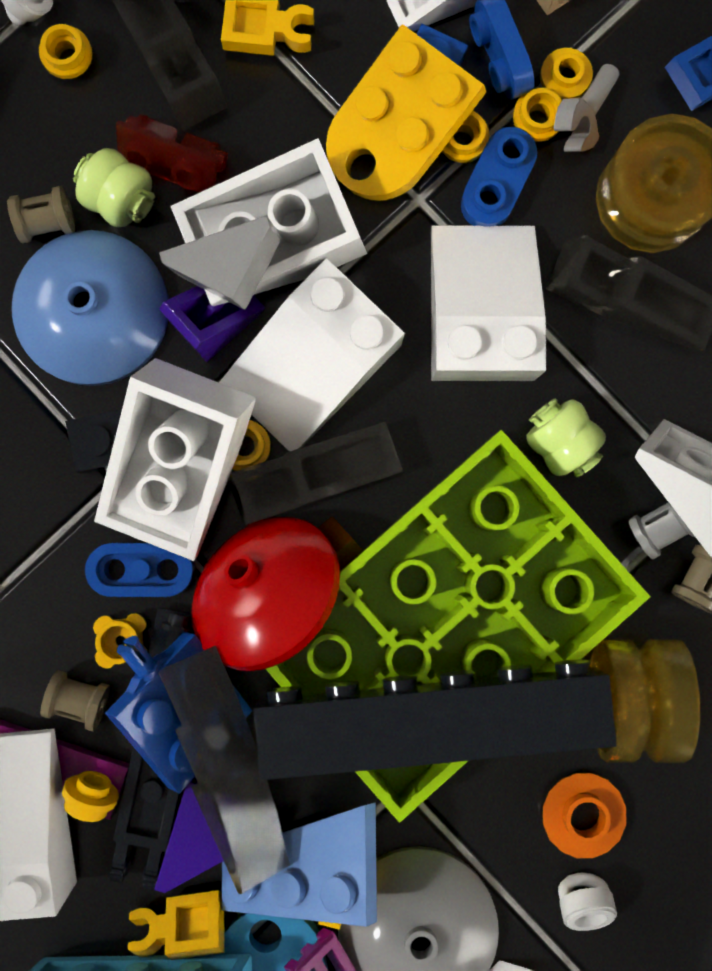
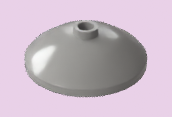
[338,846,499,971]

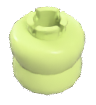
[73,148,155,227]
[526,398,606,477]

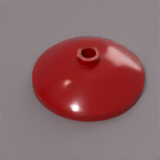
[191,517,340,671]

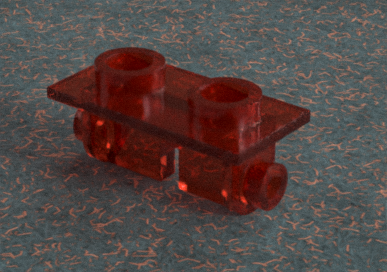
[116,114,228,193]

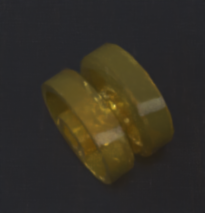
[595,114,712,253]
[590,638,700,763]

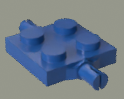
[105,632,252,794]

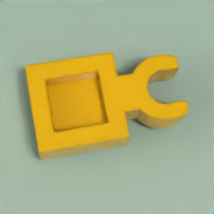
[221,0,314,56]
[127,890,225,960]

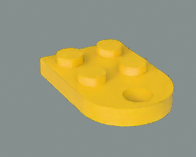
[326,24,487,201]

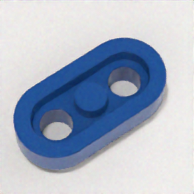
[469,0,534,100]
[461,127,537,227]
[85,543,196,597]

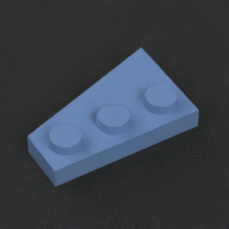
[222,802,377,927]

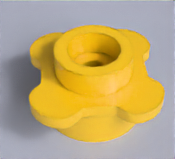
[93,613,148,669]

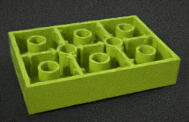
[266,430,651,823]

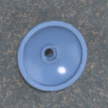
[12,230,169,386]

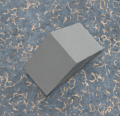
[159,215,281,310]

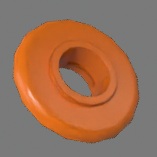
[543,773,626,858]

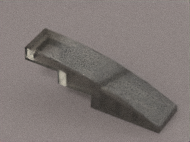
[158,646,290,894]

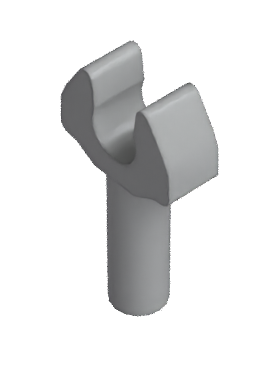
[554,64,620,152]

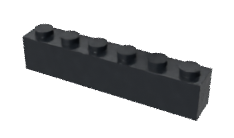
[254,660,617,781]

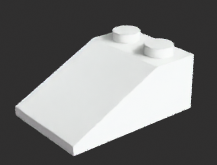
[171,138,367,307]
[431,226,546,381]
[219,258,405,456]
[94,358,257,561]
[634,419,712,558]
[0,728,77,921]

